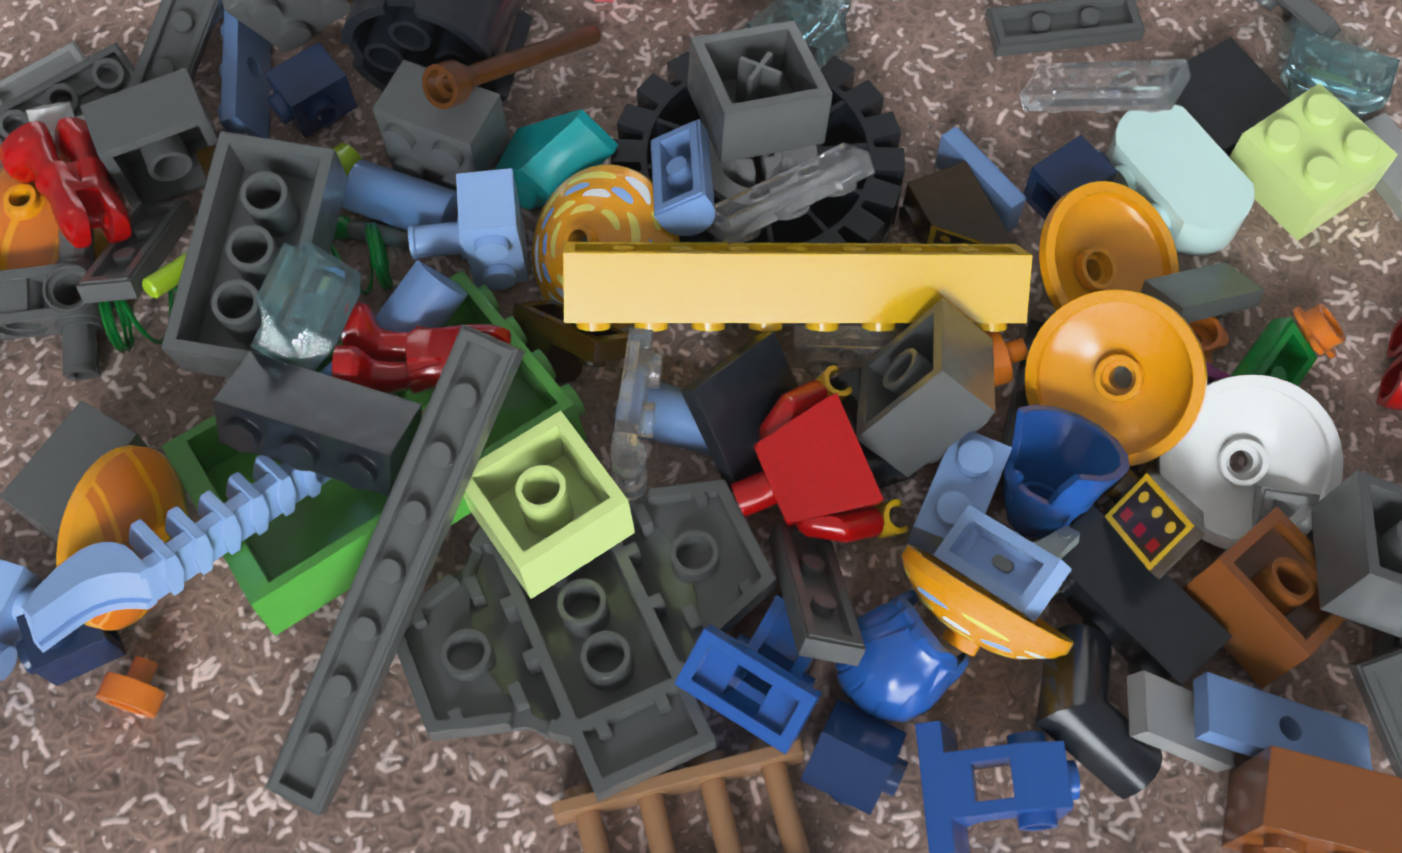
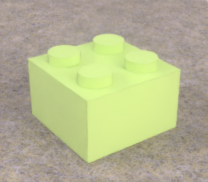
[1229,83,1398,241]
[463,411,635,599]

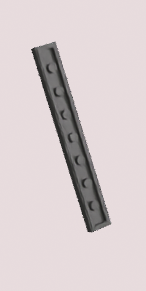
[265,324,525,816]

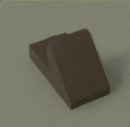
[512,299,635,384]

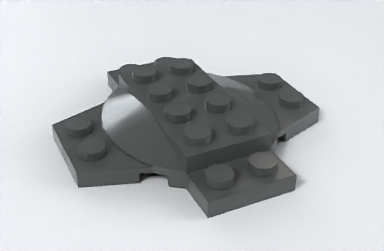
[397,479,777,802]

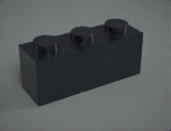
[213,351,422,496]
[1052,505,1232,686]

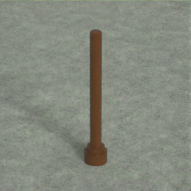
[422,25,600,109]

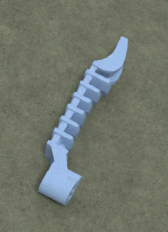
[21,362,391,653]

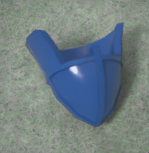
[1003,404,1130,539]

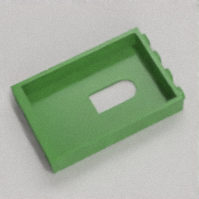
[162,270,587,636]

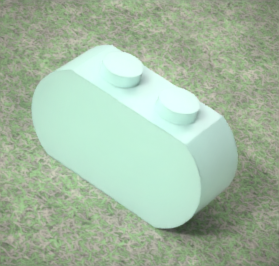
[1106,102,1255,256]

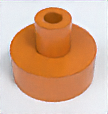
[984,331,1028,387]
[95,656,166,718]

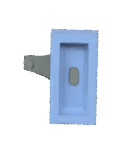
[933,504,1080,623]

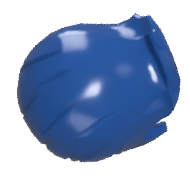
[835,590,970,723]

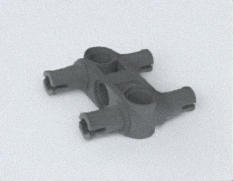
[0,227,114,381]

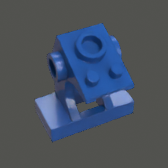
[674,595,822,754]
[915,720,1080,853]

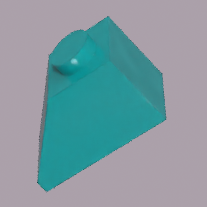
[494,109,618,210]

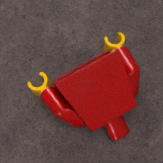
[731,365,909,543]

